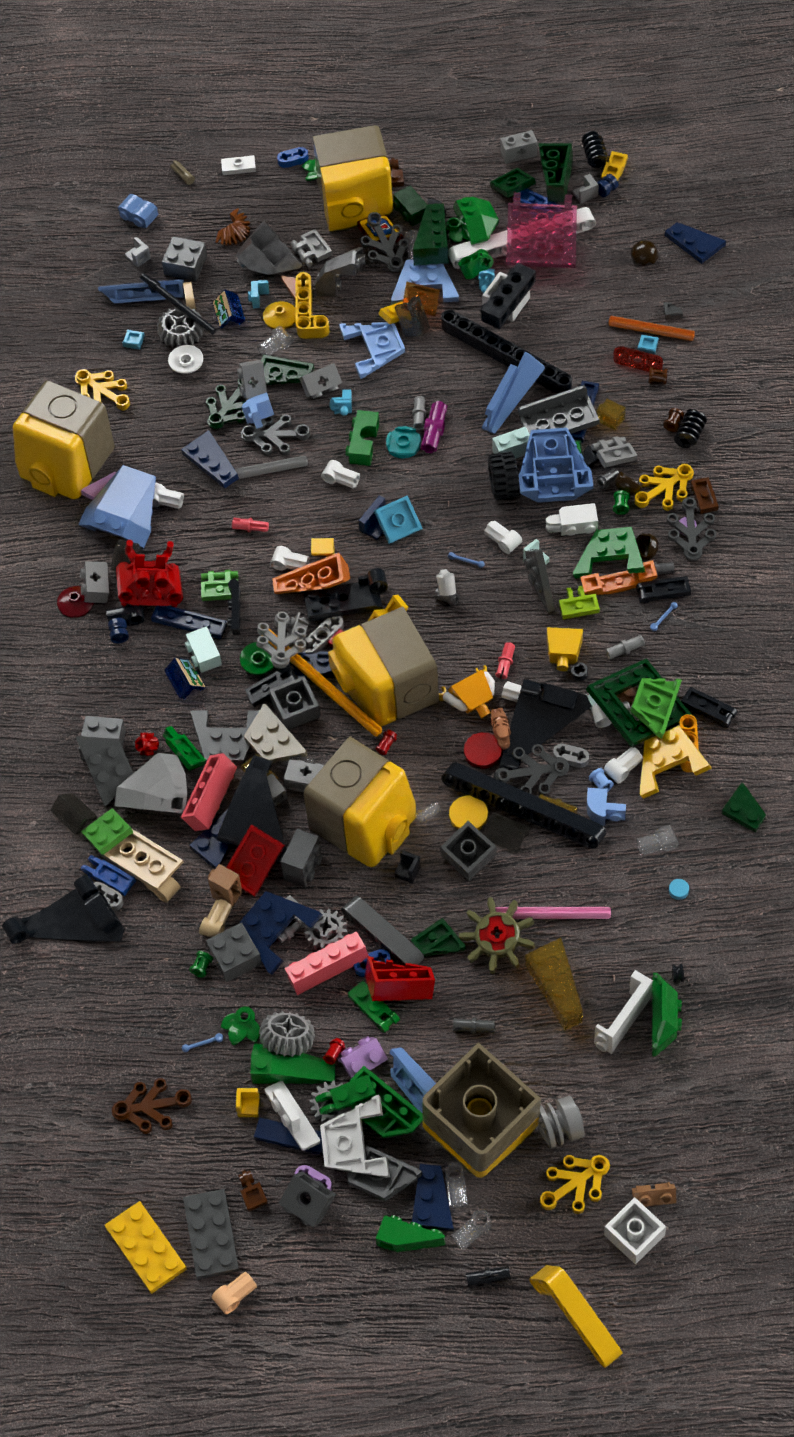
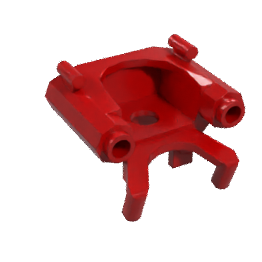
[116,540,183,608]

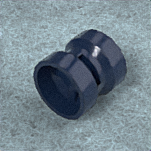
[597,174,619,197]
[108,618,129,644]

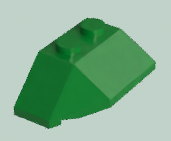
[453,197,499,245]
[652,972,682,1056]
[350,1066,423,1138]

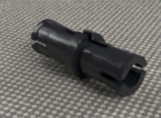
[466,1266,511,1287]

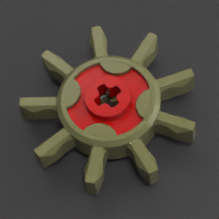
[459,897,535,974]

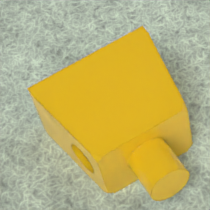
[547,627,583,671]

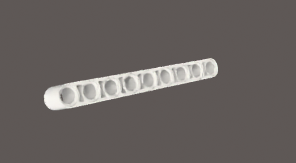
[448,207,596,269]

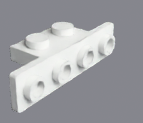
[265,1081,320,1151]

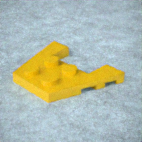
[640,726,712,799]

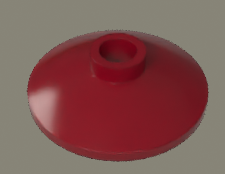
[57,586,94,618]

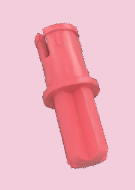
[232,517,269,532]
[495,642,515,679]

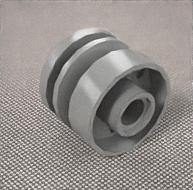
[538,1095,585,1149]

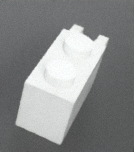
[546,503,598,536]

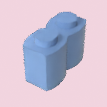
[118,194,159,228]

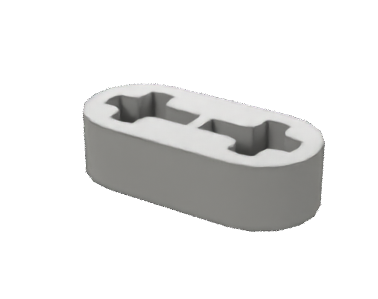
[553,743,589,768]
[94,882,124,911]

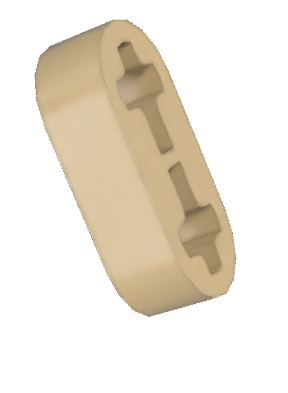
[183,282,196,310]

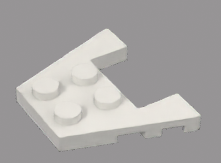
[320,1095,390,1178]

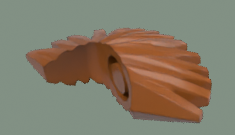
[215,208,250,245]

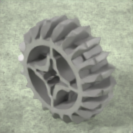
[157,306,204,348]
[259,1011,315,1057]

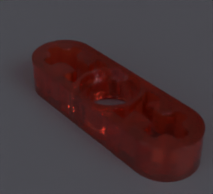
[613,346,663,372]

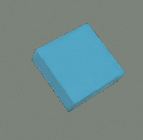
[123,330,145,350]
[637,335,659,355]

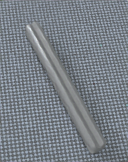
[235,455,308,479]

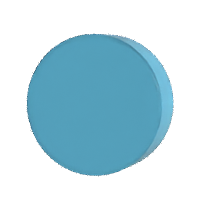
[669,879,689,900]

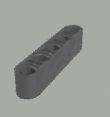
[341,895,424,966]

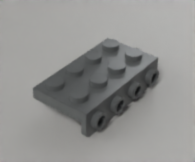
[518,385,600,434]

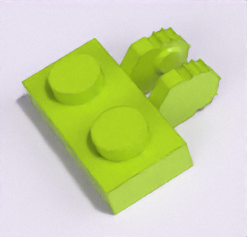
[559,586,600,619]

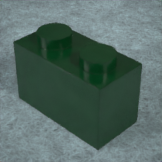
[393,185,427,226]

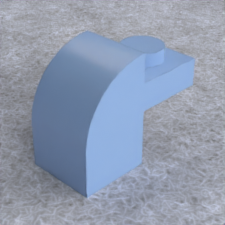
[242,392,274,429]
[587,788,626,826]

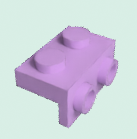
[337,1036,388,1078]

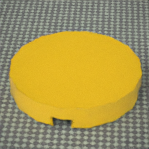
[449,795,488,830]

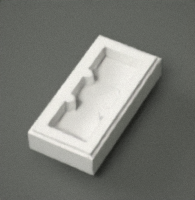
[221,155,256,175]

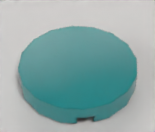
[386,426,421,459]

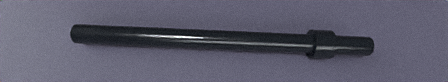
[140,273,216,335]

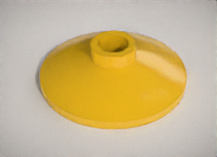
[263,301,295,330]

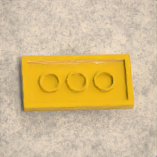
[104,1201,187,1294]

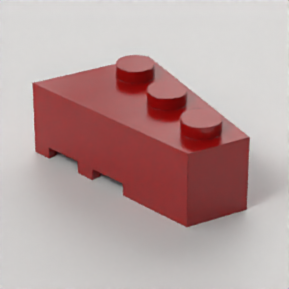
[365,956,435,1001]

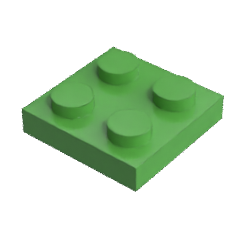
[81,808,133,856]

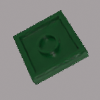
[490,168,536,198]

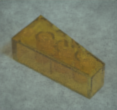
[525,938,583,1031]

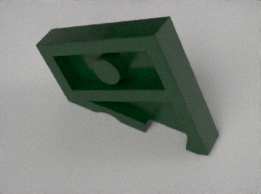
[410,918,466,957]

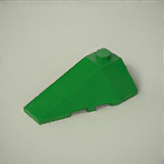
[250,1044,336,1084]

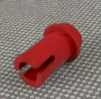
[375,729,397,755]
[323,1038,345,1065]

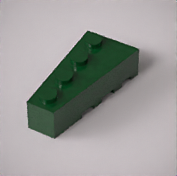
[539,143,573,202]
[413,203,448,266]

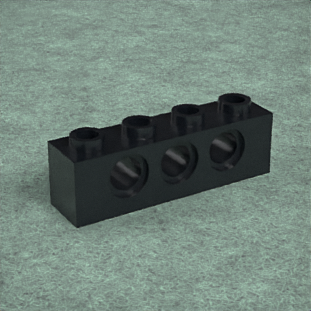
[480,263,536,329]

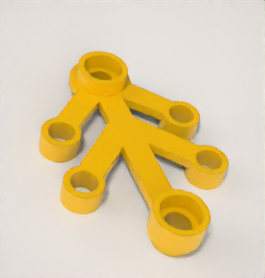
[75,369,130,411]
[635,464,694,511]
[540,1155,610,1214]

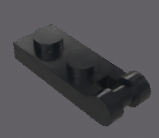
[636,576,691,604]
[228,579,241,635]
[245,665,298,707]
[681,687,738,728]

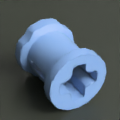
[589,768,614,792]

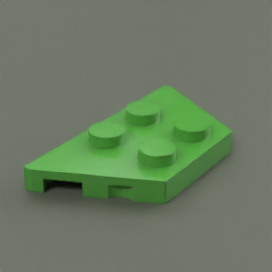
[630,678,682,739]

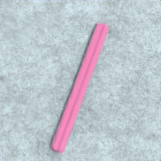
[496,907,611,919]

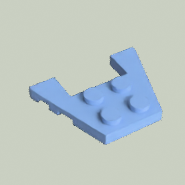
[391,260,459,305]
[339,322,405,379]

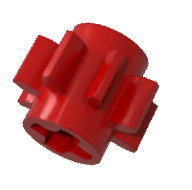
[135,733,159,756]

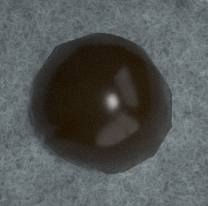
[631,240,658,266]
[615,472,642,496]
[636,533,659,561]

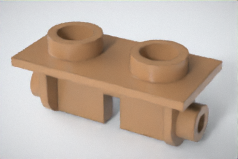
[632,1182,676,1207]

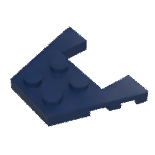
[240,891,323,975]

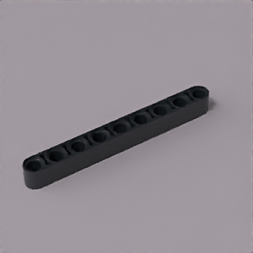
[441,310,572,394]
[441,762,606,849]

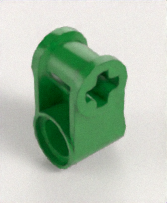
[458,249,494,280]

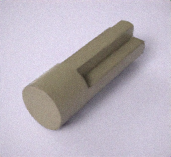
[170,160,195,185]

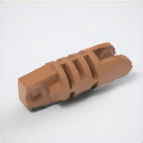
[491,708,511,750]

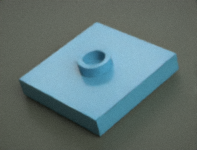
[374,495,423,544]

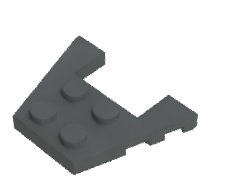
[191,710,260,764]

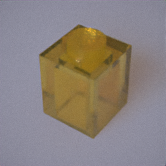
[596,398,626,431]

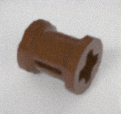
[648,367,668,385]
[663,408,684,432]

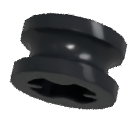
[571,662,588,681]
[672,964,684,982]

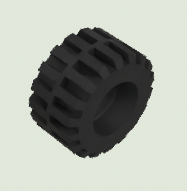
[488,451,520,500]

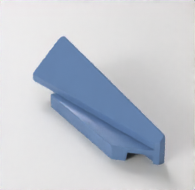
[98,279,184,303]
[482,352,545,434]
[390,1048,436,1113]

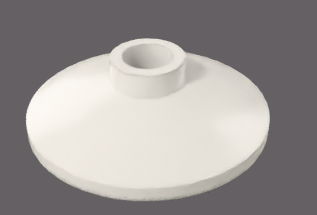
[168,345,203,374]

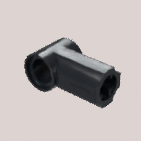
[106,604,145,625]

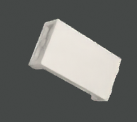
[594,970,653,1054]

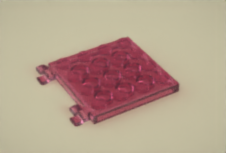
[506,192,577,268]

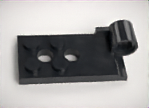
[303,568,388,622]

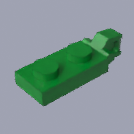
[163,726,206,771]

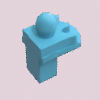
[478,269,495,293]
[329,390,352,416]

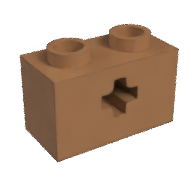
[208,864,243,907]

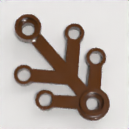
[112,1078,192,1134]

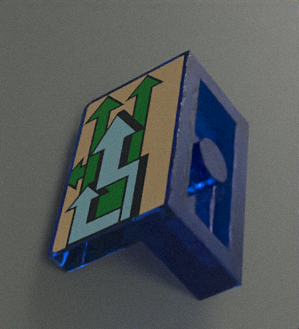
[212,290,245,328]
[164,658,206,699]

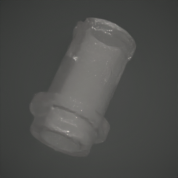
[415,801,441,823]

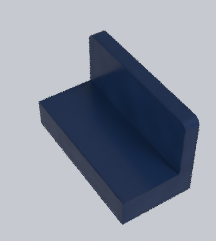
[358,495,386,540]

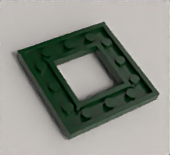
[586,658,692,747]

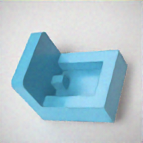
[248,280,270,309]

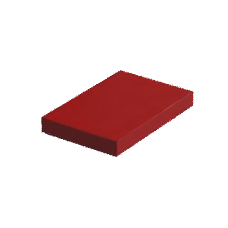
[226,825,285,897]

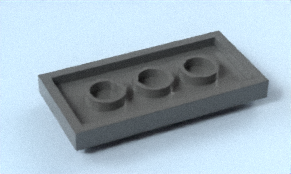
[183,1189,239,1280]

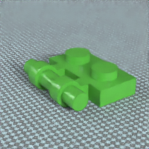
[201,570,239,601]

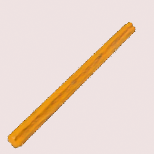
[261,629,382,737]

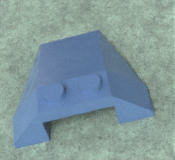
[519,428,593,503]
[78,465,156,548]

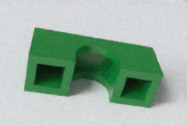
[346,410,380,466]

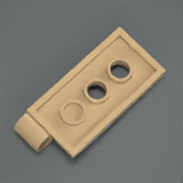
[101,829,183,903]

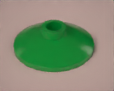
[240,642,274,675]

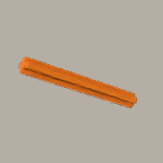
[609,316,695,341]

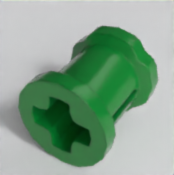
[613,490,630,515]
[189,951,213,978]

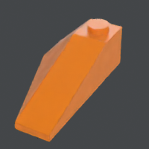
[272,553,350,594]

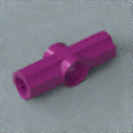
[421,401,447,454]

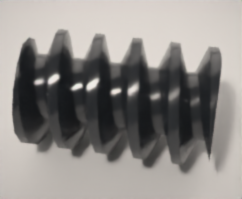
[582,131,609,168]
[674,409,707,448]

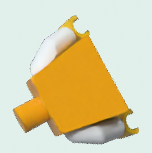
[439,665,495,719]

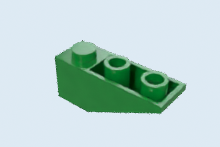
[375,1215,446,1252]

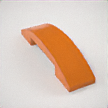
[580,560,658,595]

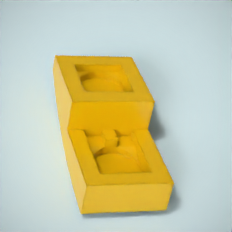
[601,151,628,181]

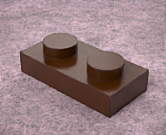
[691,477,719,514]

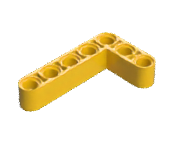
[529,1265,623,1368]

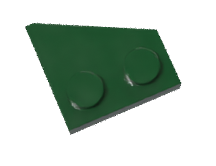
[721,782,766,833]

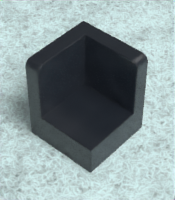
[394,850,421,883]

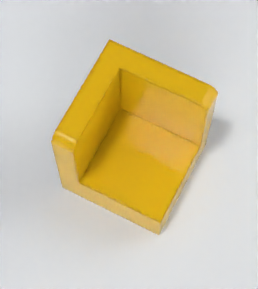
[311,538,335,557]
[236,1088,260,1117]

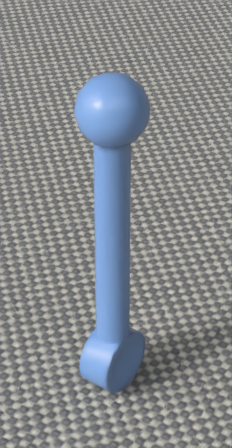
[448,552,485,568]
[650,602,678,631]
[182,1033,223,1052]

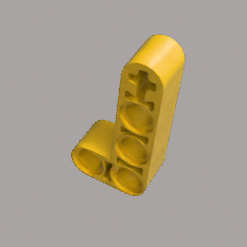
[295,272,330,339]

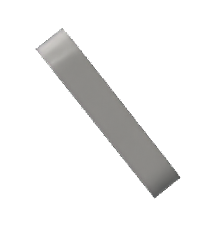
[303,616,344,654]

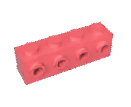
[181,753,237,831]
[284,931,368,995]

